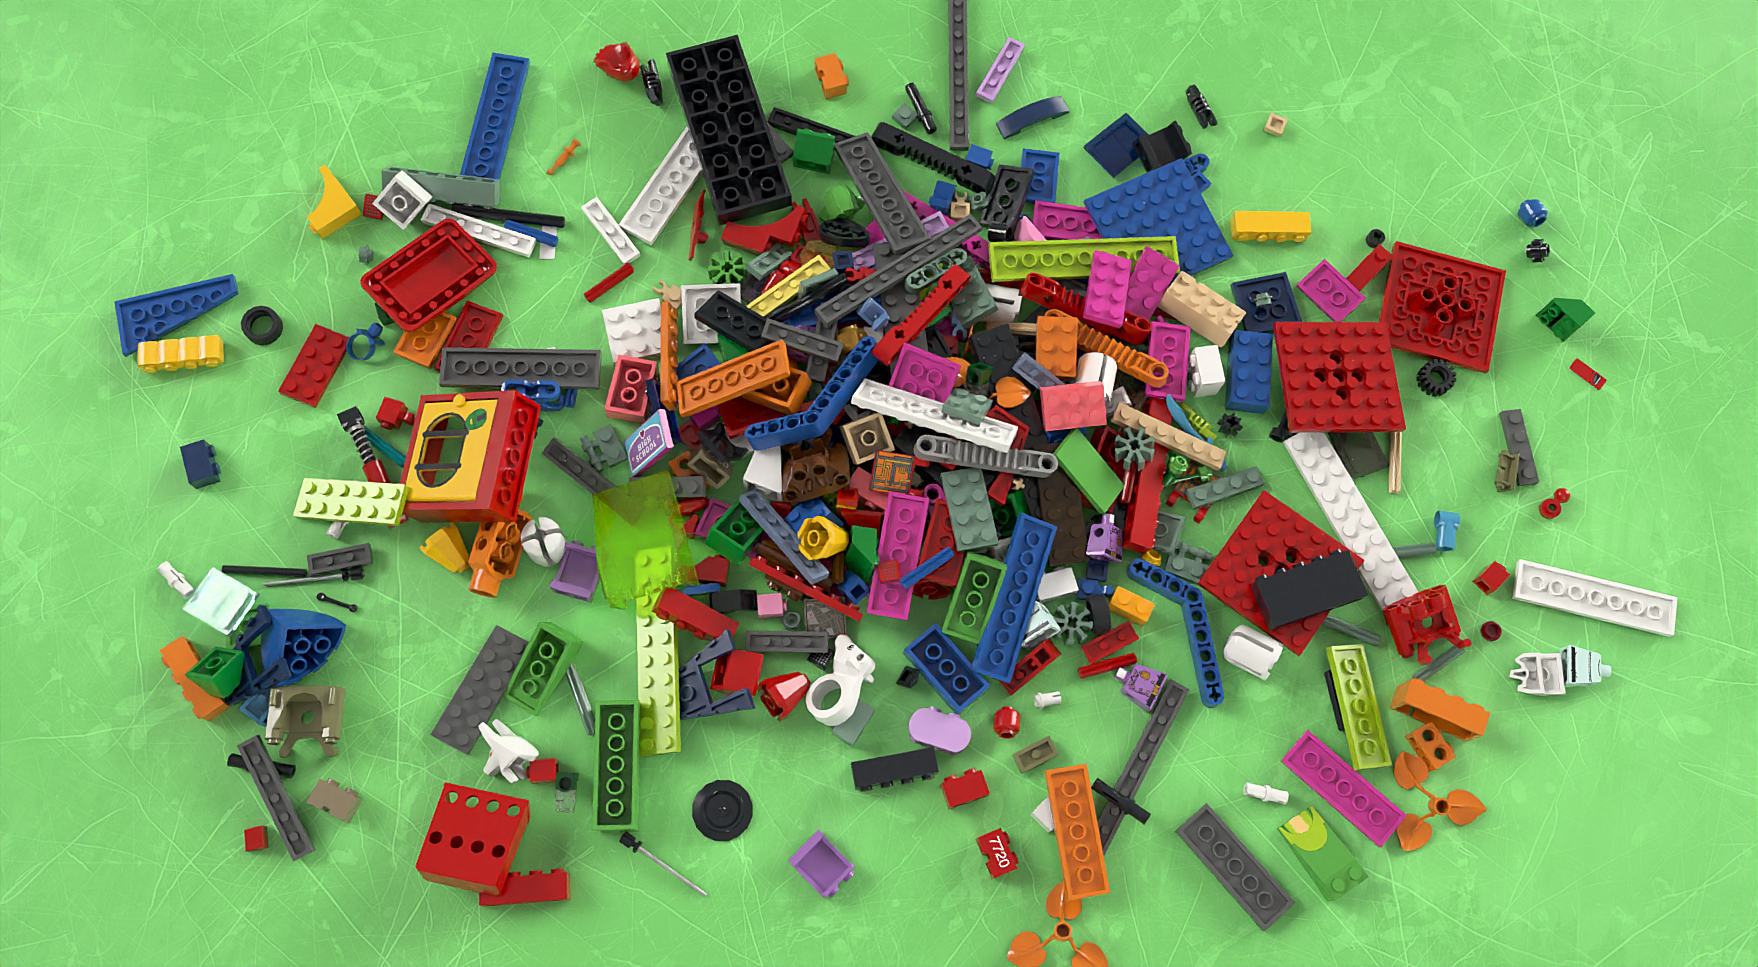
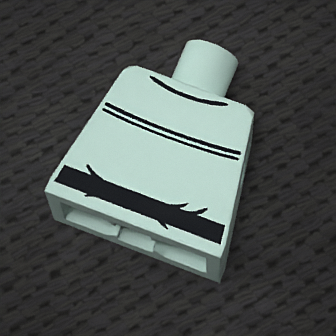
[1021,601,1061,650]
[1560,645,1611,687]

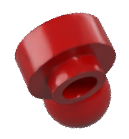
[1539,488,1571,519]

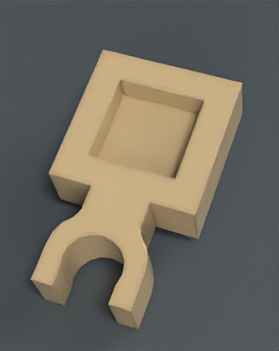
[950,191,970,222]
[653,279,682,311]

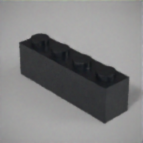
[851,747,939,792]

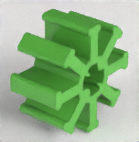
[708,250,747,289]

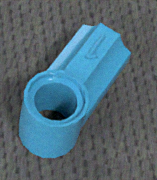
[1434,510,1460,552]

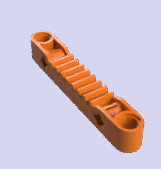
[1045,309,1169,387]

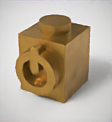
[835,324,868,356]

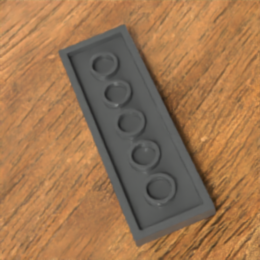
[430,625,529,755]
[1175,803,1295,931]

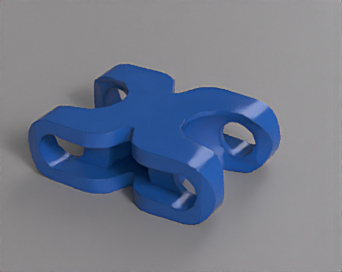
[501,380,564,411]

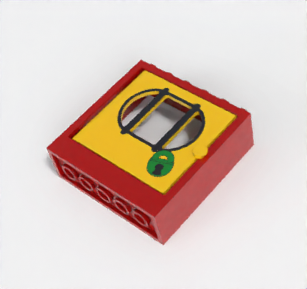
[400,390,541,522]

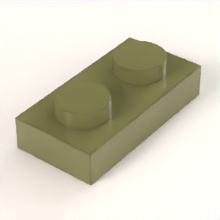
[1012,736,1059,774]

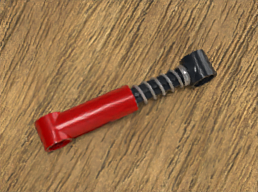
[337,406,409,529]

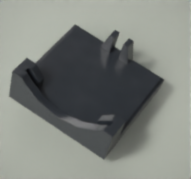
[696,423,749,463]

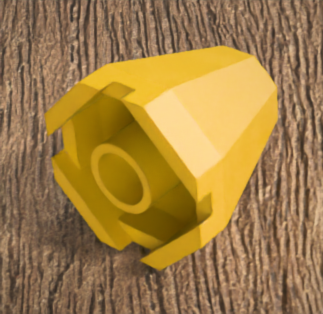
[798,516,849,560]
[419,522,470,574]

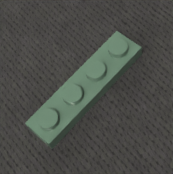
[1185,466,1265,510]

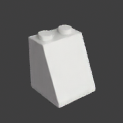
[743,446,783,502]

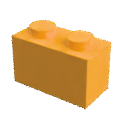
[1108,586,1155,627]

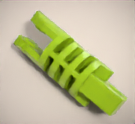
[1179,402,1218,442]

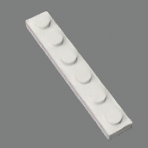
[421,203,537,258]

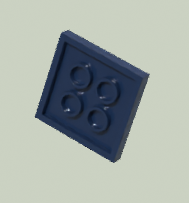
[1230,272,1302,333]

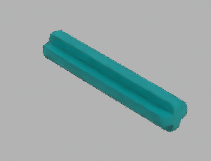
[364,426,406,468]

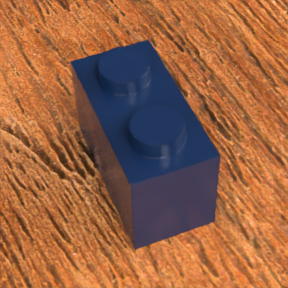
[180,439,221,489]

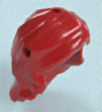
[593,42,640,82]

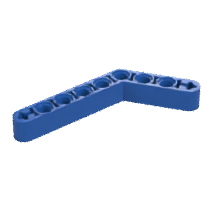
[745,336,879,451]
[1126,558,1224,708]

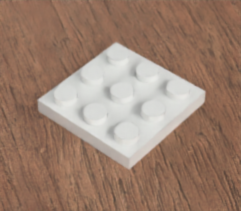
[681,283,741,344]
[602,298,661,366]

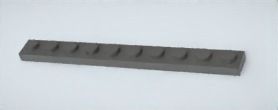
[948,0,969,151]
[815,214,982,327]
[1097,679,1189,855]

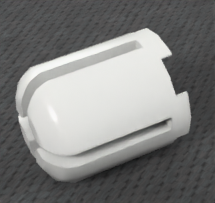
[980,283,1022,323]
[1074,352,1117,407]
[520,517,567,567]
[1223,625,1283,681]

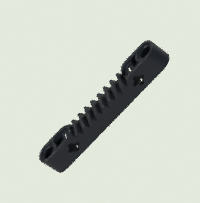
[871,122,995,194]

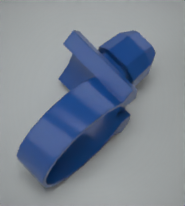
[346,323,385,360]

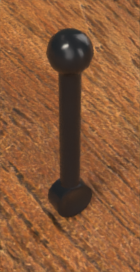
[317,593,357,612]

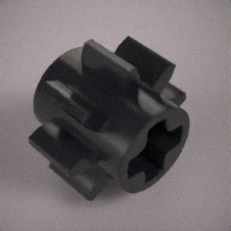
[1526,239,1550,263]
[1217,413,1243,438]

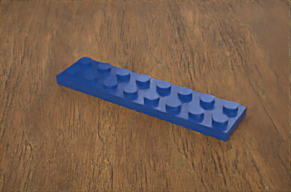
[460,53,530,180]
[971,513,1057,683]

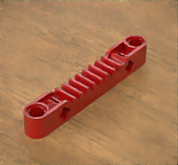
[871,264,971,366]
[1020,272,1152,345]

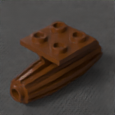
[754,539,834,602]

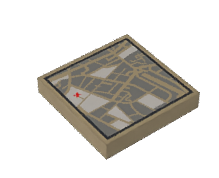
[804,596,847,639]

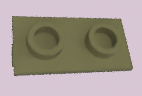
[1494,450,1520,492]

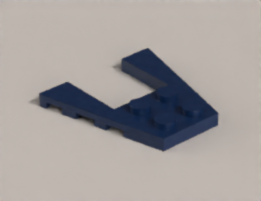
[225,605,292,705]
[678,630,755,721]

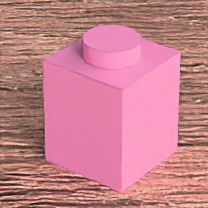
[757,593,787,619]

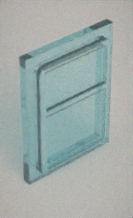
[182,567,260,637]

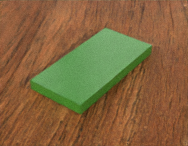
[1053,428,1125,514]

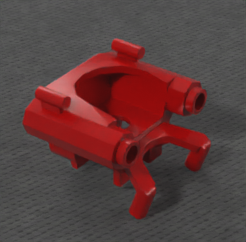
[1382,585,1472,666]

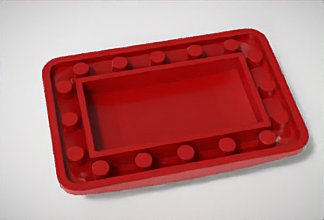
[360,218,497,332]

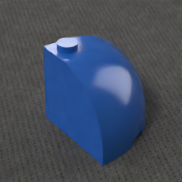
[261,609,346,687]

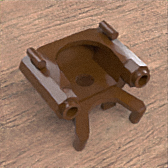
[781,426,850,506]

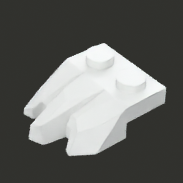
[1509,653,1565,696]

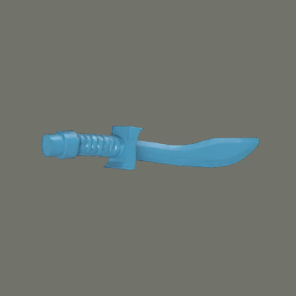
[1166,394,1228,472]

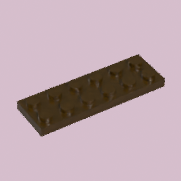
[1032,442,1090,566]

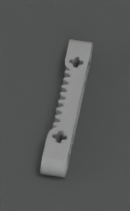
[914,435,1058,478]

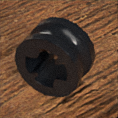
[1366,229,1385,248]

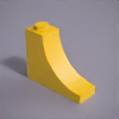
[307,165,361,239]

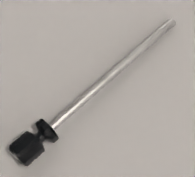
[264,567,365,586]
[619,831,707,897]

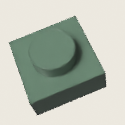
[892,103,918,130]

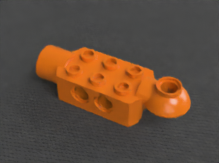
[468,492,532,598]

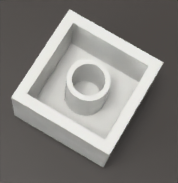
[372,171,433,230]
[1187,345,1225,398]

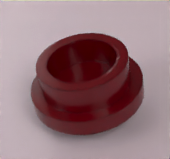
[1480,621,1502,641]

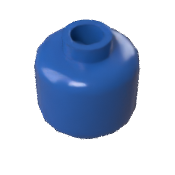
[1518,199,1548,227]

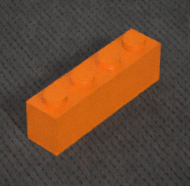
[160,636,231,721]

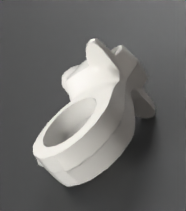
[806,634,875,726]

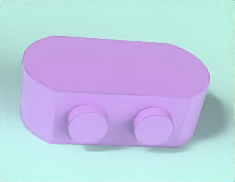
[908,706,971,755]

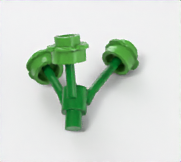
[1162,449,1213,491]

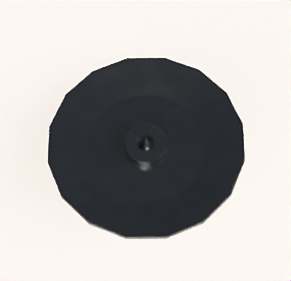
[692,780,753,841]

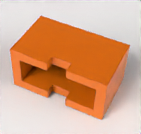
[814,53,849,99]

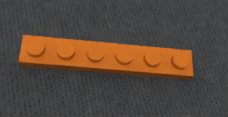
[660,301,678,411]

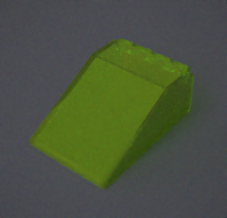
[593,470,699,610]

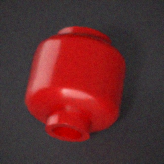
[993,706,1020,739]

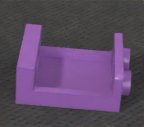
[550,541,607,603]
[788,829,855,899]

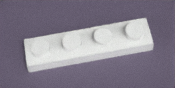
[581,197,641,265]

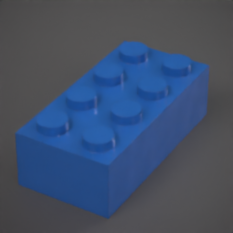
[1225,330,1273,414]
[903,623,990,715]

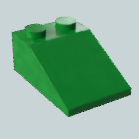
[705,498,765,566]

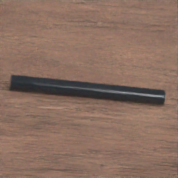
[222,565,307,577]

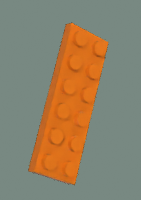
[676,339,790,418]
[1044,764,1110,900]

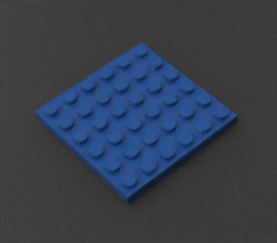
[1083,158,1234,286]

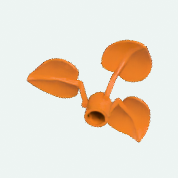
[945,357,1030,440]
[1393,751,1487,851]
[1007,881,1109,967]

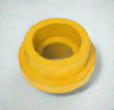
[1142,549,1162,567]

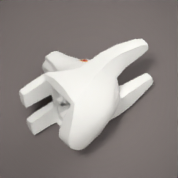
[479,719,539,783]

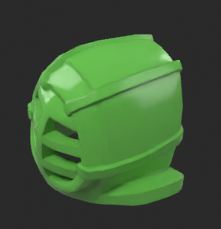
[819,184,865,222]

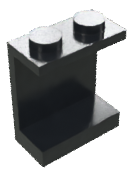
[1132,120,1192,173]

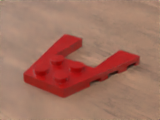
[938,405,1030,506]

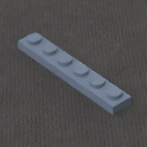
[739,489,829,585]

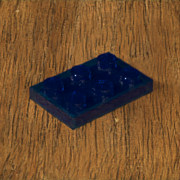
[645,378,682,445]

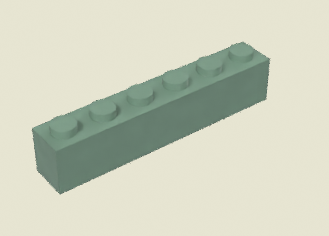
[381,166,500,209]

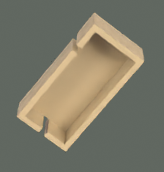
[1157,271,1246,348]

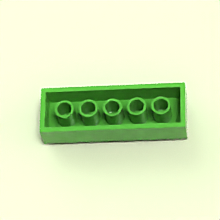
[592,700,640,832]

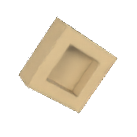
[1263,113,1288,137]

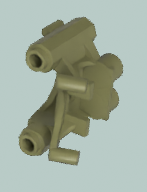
[265,686,346,758]

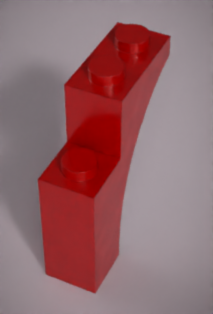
[721,206,808,256]

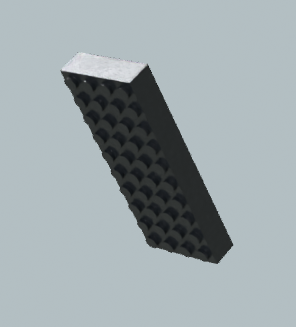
[666,34,792,226]

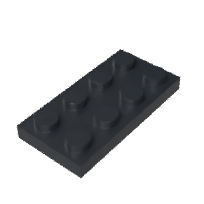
[694,290,772,352]

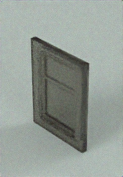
[1328,432,1389,480]

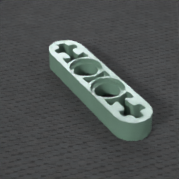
[904,248,967,294]

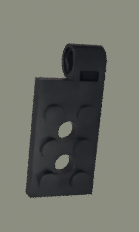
[979,164,1035,242]

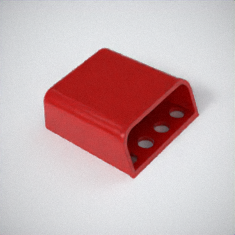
[416,782,530,896]

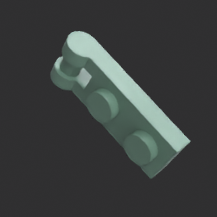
[746,243,793,281]

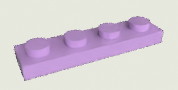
[976,37,1025,104]

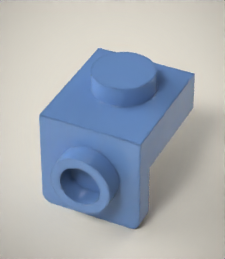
[856,297,890,332]

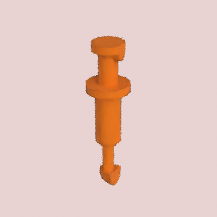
[547,139,581,175]

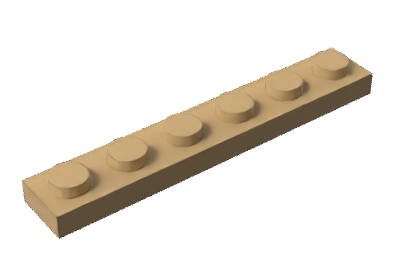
[1111,402,1226,471]

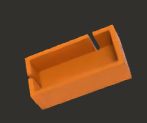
[1390,678,1490,741]

